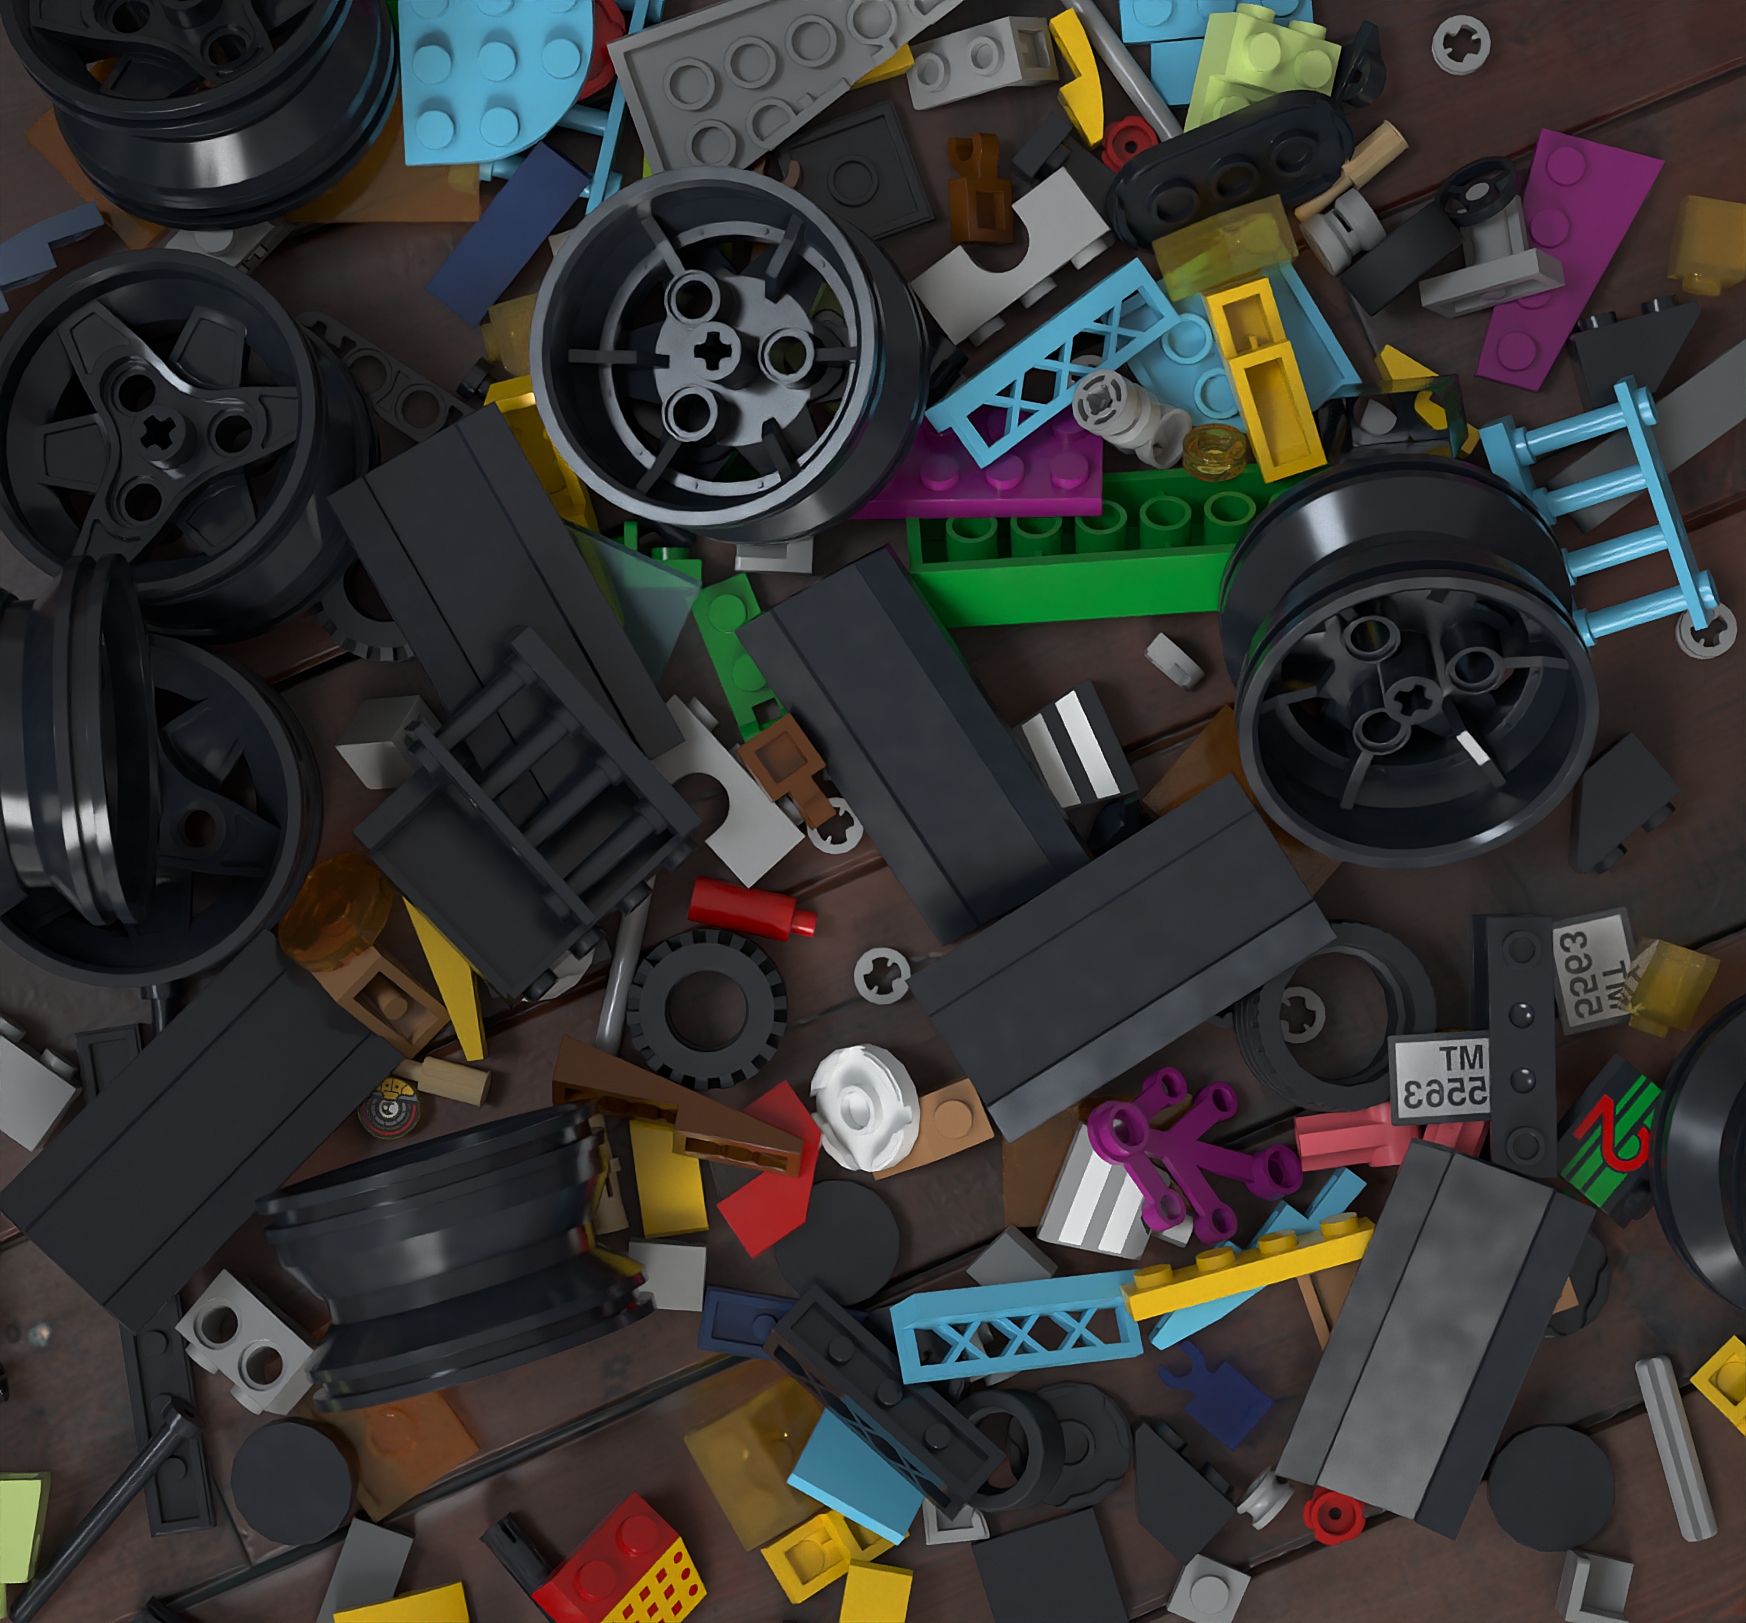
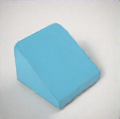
[1151,39,1204,108]

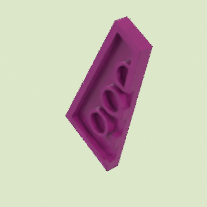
[1473,128,1665,393]

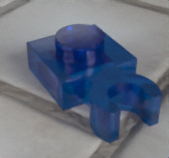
[1156,1339,1274,1451]

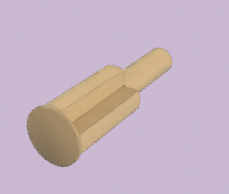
[1294,120,1410,223]
[391,1056,491,1108]

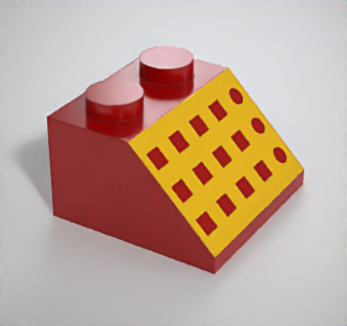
[530,1491,707,1623]

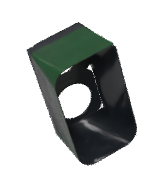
[1318,374,1469,467]

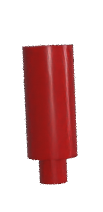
[687,875,818,943]

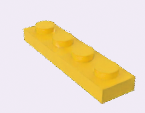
[1120,1212,1375,1322]

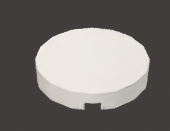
[810,1043,921,1172]

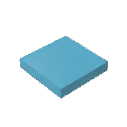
[786,1407,925,1545]

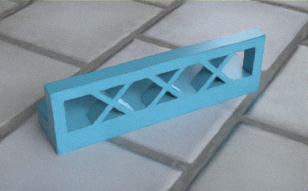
[924,257,1182,469]
[890,1268,1144,1384]

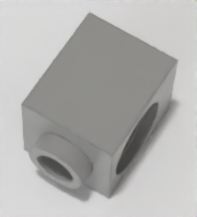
[618,1237,708,1312]

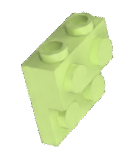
[1183,3,1342,133]

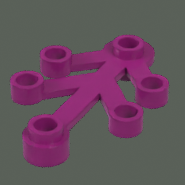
[1087,1067,1303,1245]

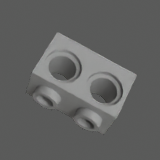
[175,1269,320,1416]

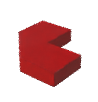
[716,1080,824,1258]

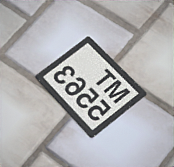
[1553,906,1650,1036]
[1388,1030,1490,1126]

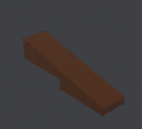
[552,1033,804,1178]

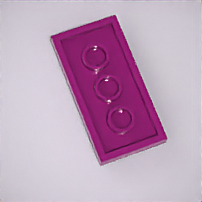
[847,406,1104,520]

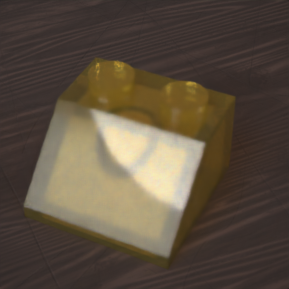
[684,1373,825,1552]

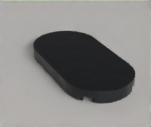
[1107,90,1356,256]

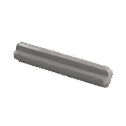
[1635,1354,1718,1542]

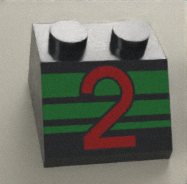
[1557,1053,1661,1230]

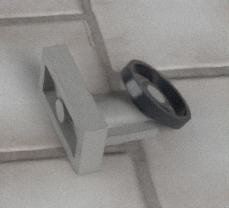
[1418,156,1565,319]

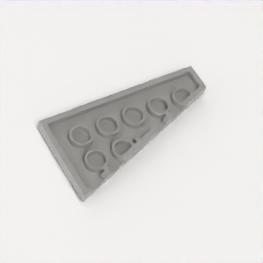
[606,0,963,175]

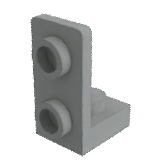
[906,16,1060,110]

